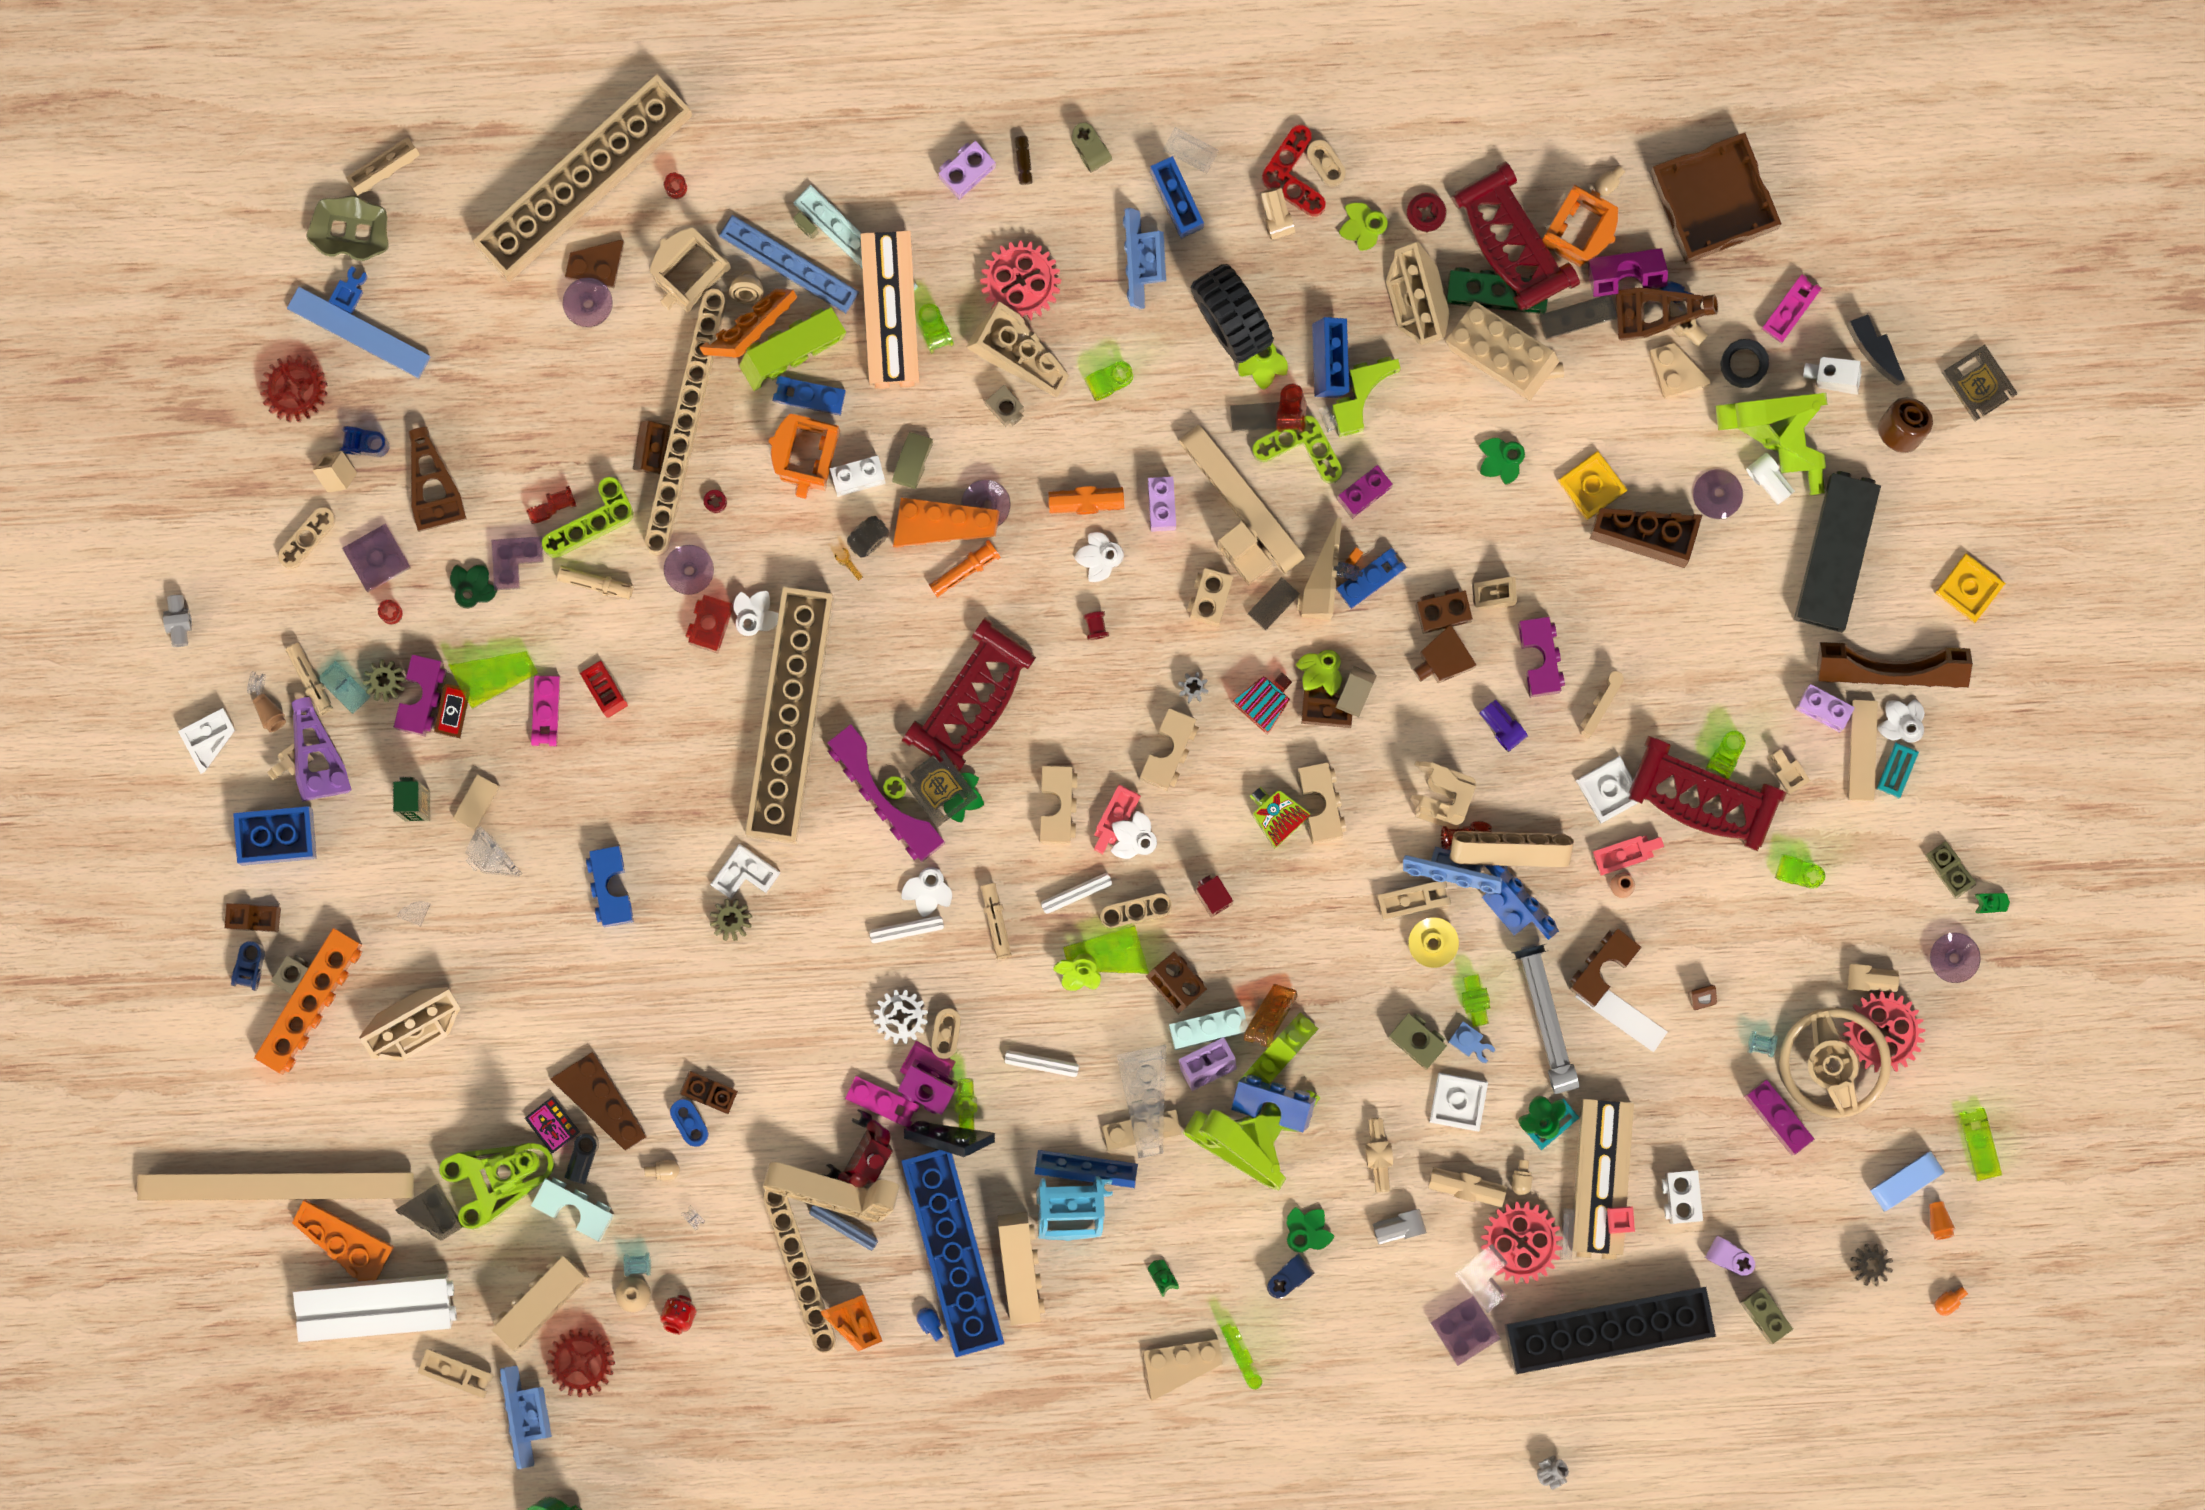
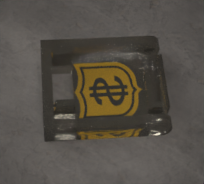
[1942,344,2017,422]
[902,749,978,827]

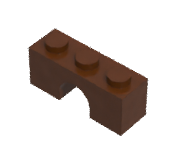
[1570,929,1642,1007]

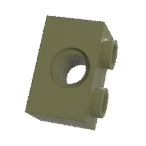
[1388,1013,1447,1070]
[1740,1288,1793,1344]

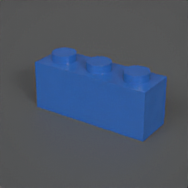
[1150,156,1204,239]
[1312,317,1349,398]

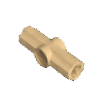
[1428,1167,1507,1208]

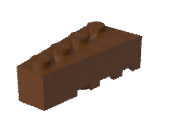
[1589,508,1703,568]

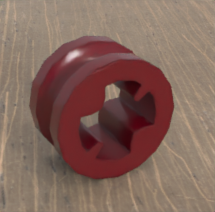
[703,489,727,513]

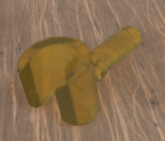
[835,548,863,581]

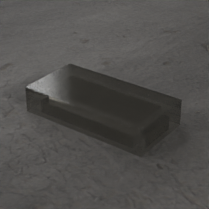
[1230,402,1282,432]
[1247,577,1300,631]

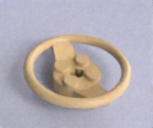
[1779,1007,1891,1118]

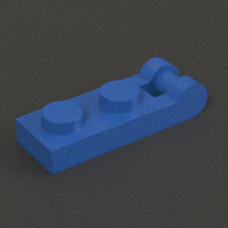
[772,376,846,416]
[1336,548,1407,609]

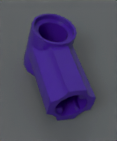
[1479,700,1528,752]

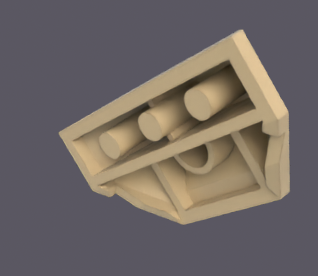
[1386,242,1450,345]
[359,987,460,1060]

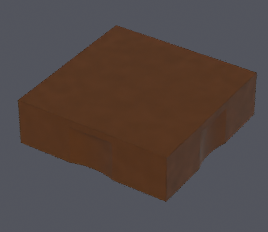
[1650,132,1782,264]

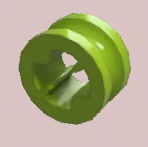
[884,777,906,800]

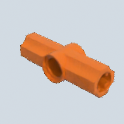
[1048,486,1125,515]

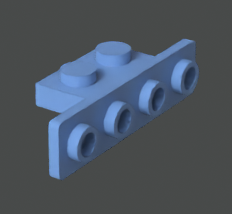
[1123,208,1166,309]
[1403,847,1502,894]
[500,1366,552,1469]

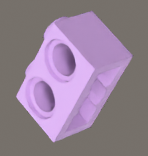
[938,141,996,200]
[1148,477,1176,532]
[1795,684,1855,733]
[1179,1037,1237,1091]

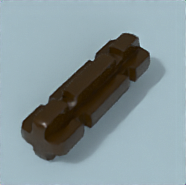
[1015,136,1033,185]

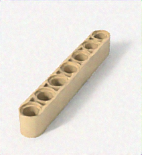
[1178,424,1305,574]
[763,1190,836,1353]

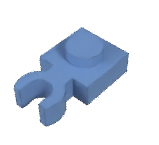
[1448,1022,1495,1063]

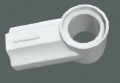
[1746,453,1795,505]

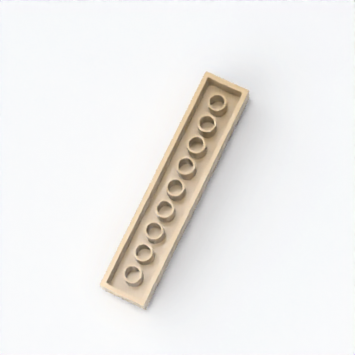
[473,74,692,282]
[745,587,834,844]

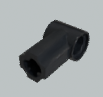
[564,1133,599,1184]

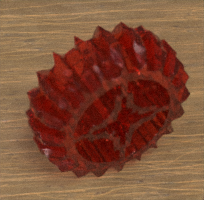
[260,355,328,423]
[546,1328,616,1397]

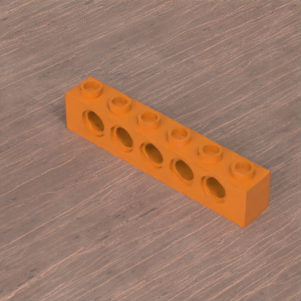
[254,928,363,1075]

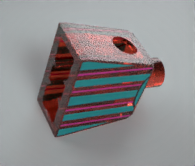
[1232,672,1292,735]

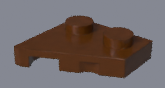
[565,240,625,288]
[1301,685,1352,728]

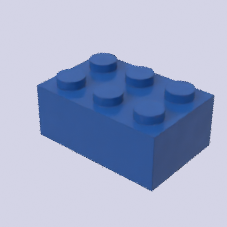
[233,806,317,866]

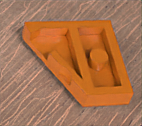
[821,1294,883,1351]

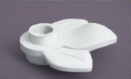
[1074,532,1124,582]
[733,591,779,636]
[1877,699,1925,742]
[1111,811,1157,859]
[901,867,952,917]

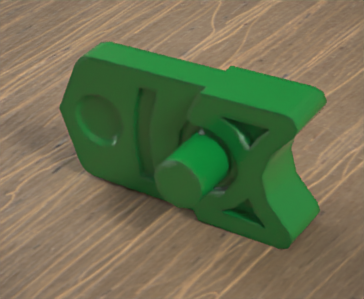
[1975,893,2010,914]
[1148,1260,1179,1297]

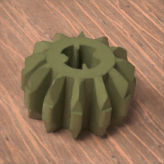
[363,659,406,702]
[710,899,752,941]

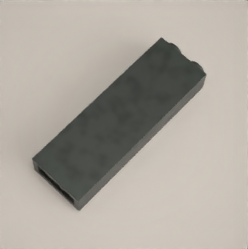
[1794,471,1881,633]

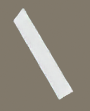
[1575,990,1668,1052]

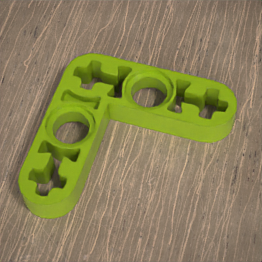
[1252,416,1342,484]

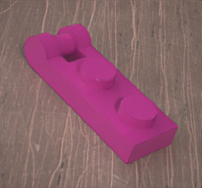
[1762,274,1822,344]
[531,676,560,747]
[845,1076,920,1127]

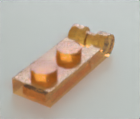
[1244,984,1298,1048]

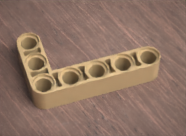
[763,1162,899,1222]

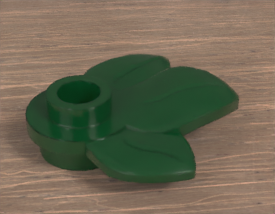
[450,564,498,609]

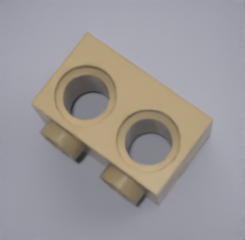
[1187,568,1233,627]

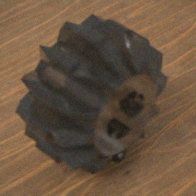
[847,516,889,558]
[1850,1244,1893,1286]

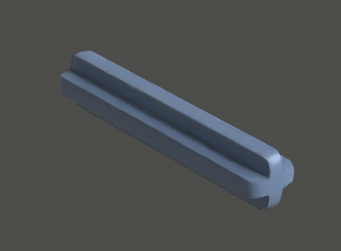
[809,1205,878,1251]

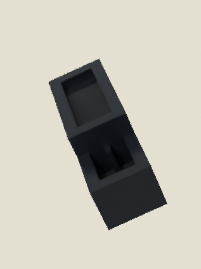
[1846,314,1905,386]

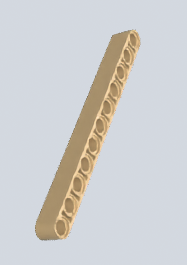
[645,289,726,555]
[137,1173,414,1201]

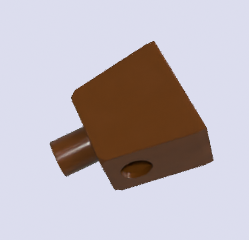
[1413,625,1477,683]

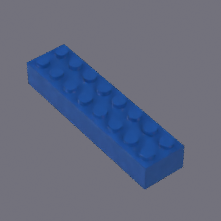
[901,1150,1005,1358]

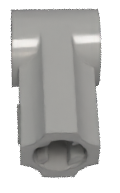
[1373,1209,1426,1245]

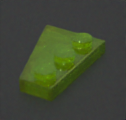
[448,651,538,709]
[1062,925,1149,974]

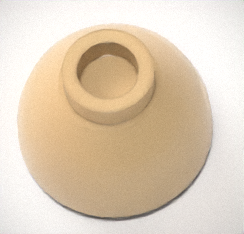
[729,271,764,304]
[616,1277,651,1313]

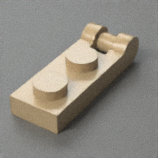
[1580,671,1624,738]
[1377,881,1451,920]
[418,1349,494,1398]

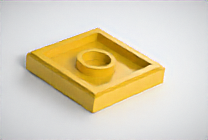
[1557,451,1628,520]
[1935,553,2006,624]

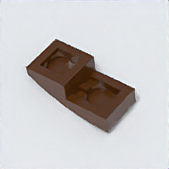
[224,903,281,932]

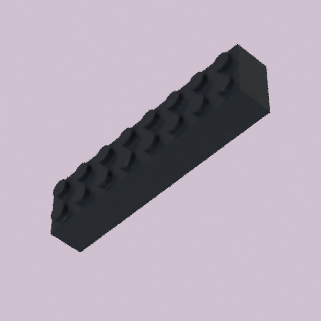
[1504,1287,1716,1375]

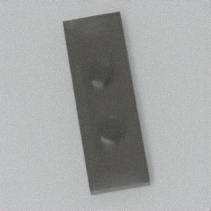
[1538,295,1617,340]

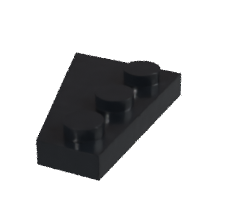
[904,1121,995,1157]

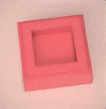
[1607,1206,1635,1234]

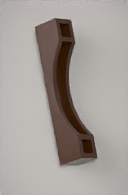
[1817,642,1973,688]

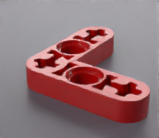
[1262,125,1326,217]

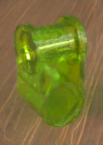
[918,303,954,354]
[1084,361,1133,401]
[1705,731,1746,779]
[1775,854,1825,889]

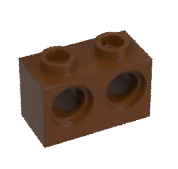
[1416,588,1473,634]
[1146,951,1207,1015]

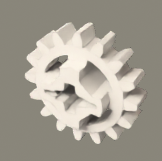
[874,990,928,1044]

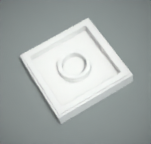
[1576,756,1637,824]
[1429,1073,1488,1132]

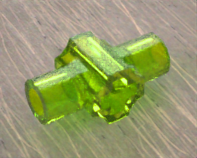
[1461,974,1491,1027]
[955,1078,977,1130]

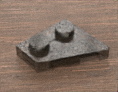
[396,1184,464,1241]

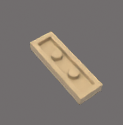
[346,137,420,196]
[1102,1110,1182,1151]

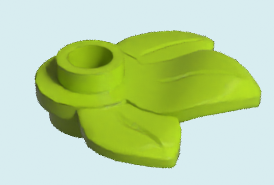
[1339,203,1388,251]
[1238,343,1288,390]
[1296,650,1342,696]
[1053,953,1101,991]

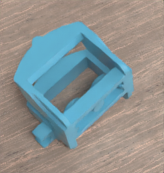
[1036,1176,1113,1241]

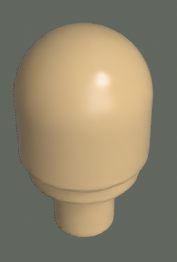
[1594,165,1625,196]
[1511,1159,1533,1195]
[644,1160,680,1181]

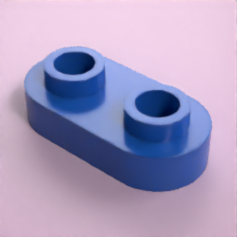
[670,1099,709,1147]

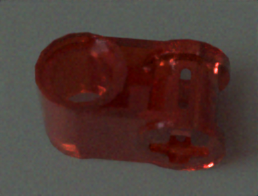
[1276,383,1307,432]

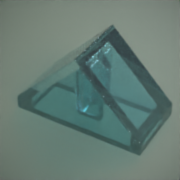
[318,661,371,714]

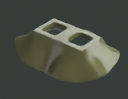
[306,196,389,261]

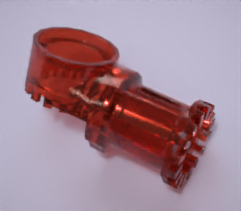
[527,486,576,524]
[1440,821,1492,849]

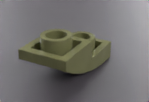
[892,432,933,489]
[1926,841,1976,899]

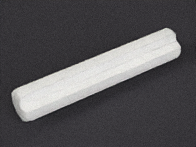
[1041,873,1112,914]
[870,916,944,943]
[1004,1050,1079,1077]

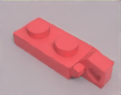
[1094,784,1141,855]
[1593,835,1664,876]

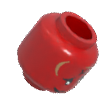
[660,1295,697,1335]

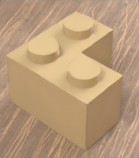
[1217,522,1273,586]

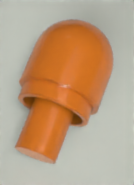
[1935,1286,1968,1316]

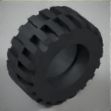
[1191,264,1274,363]

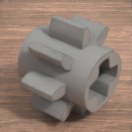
[1178,672,1209,703]
[1537,1456,1569,1490]

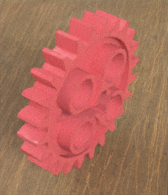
[980,241,1061,321]
[1843,991,1925,1073]
[1480,1202,1563,1284]

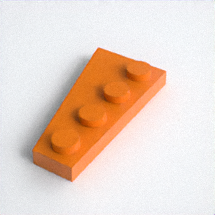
[699,289,797,358]
[893,498,1000,548]
[292,1200,394,1281]

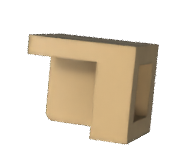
[312,451,357,492]

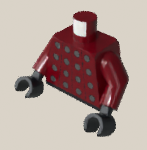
[822,1109,893,1188]

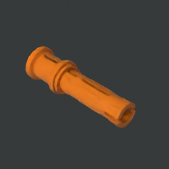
[928,540,1001,598]

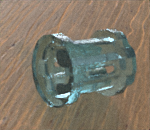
[1747,1031,1777,1058]
[624,1253,651,1276]

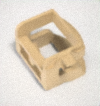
[650,228,731,313]
[1410,761,1476,830]

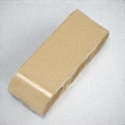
[1100,893,1172,929]

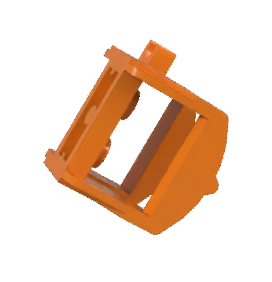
[1543,184,1618,267]
[769,414,840,499]

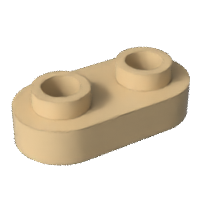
[1307,140,1346,187]
[931,1008,961,1059]

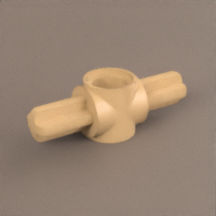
[1365,1118,1393,1193]

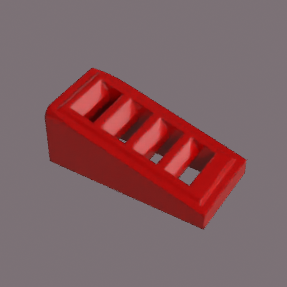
[580,660,628,718]

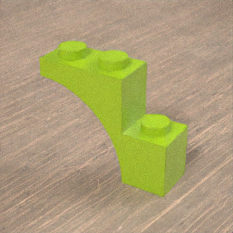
[1332,357,1401,437]
[1237,1012,1319,1084]

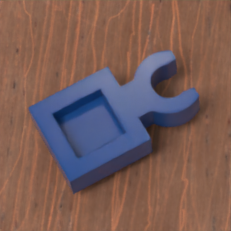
[328,266,367,314]

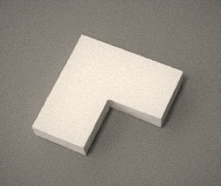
[710,844,781,899]

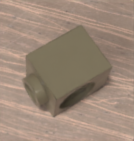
[985,385,1024,427]
[271,955,308,995]

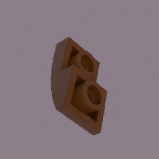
[679,1071,738,1114]

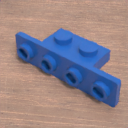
[1482,865,1559,940]

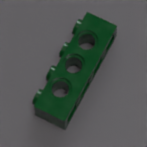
[1446,267,1548,315]

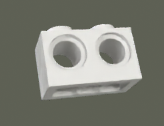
[830,455,886,497]
[1662,1170,1703,1224]

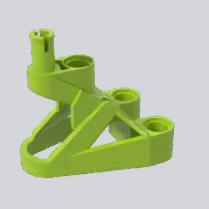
[1715,393,1828,495]
[1183,1090,1320,1190]
[439,1143,554,1229]

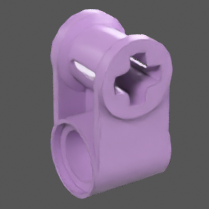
[1705,1236,1755,1276]

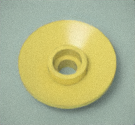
[1408,918,1459,968]

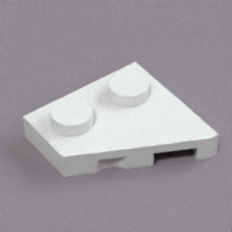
[178,708,235,774]

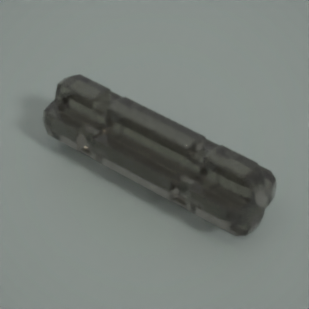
[1333,562,1363,581]

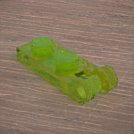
[1959,1107,2002,1182]
[1220,1323,1262,1390]

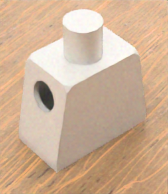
[1803,357,1862,395]

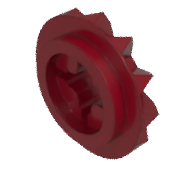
[1406,193,1447,233]

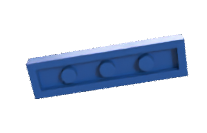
[1034,1150,1138,1188]

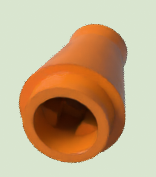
[1929,1201,1955,1240]

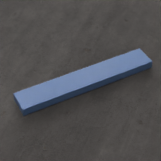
[719,215,859,314]
[287,287,431,379]

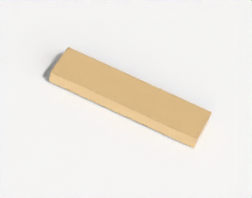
[1848,700,1878,802]

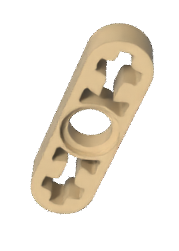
[278,507,336,569]

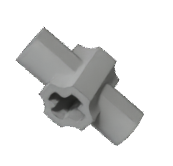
[163,595,192,647]

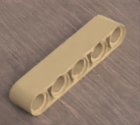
[1450,831,1574,867]

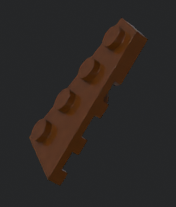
[550,1052,647,1151]

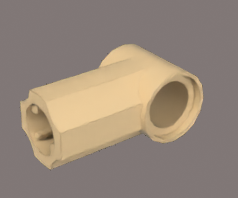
[1260,187,1295,240]
[1848,964,1899,993]

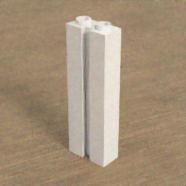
[293,1274,457,1342]

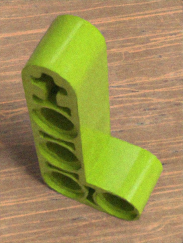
[542,477,634,558]

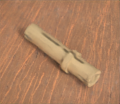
[557,565,634,600]
[285,643,333,716]
[980,883,1012,960]

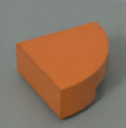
[1341,547,1364,575]

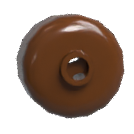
[1878,397,1933,453]

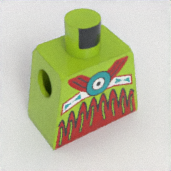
[1250,786,1311,849]

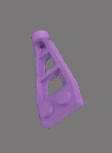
[291,697,351,801]

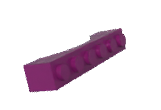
[827,724,945,862]

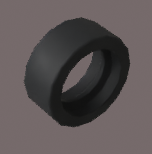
[1720,339,1769,388]

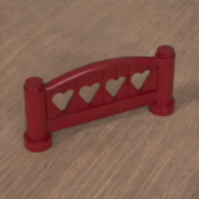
[1451,161,1580,310]
[901,617,1036,773]
[1628,736,1787,852]

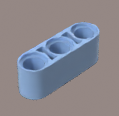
[1870,1151,1945,1212]

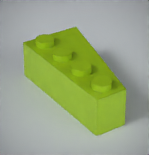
[739,307,847,391]

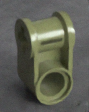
[1071,123,1112,173]

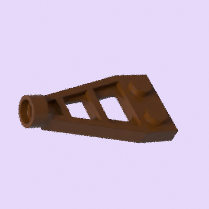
[1616,287,1718,341]
[408,427,467,532]

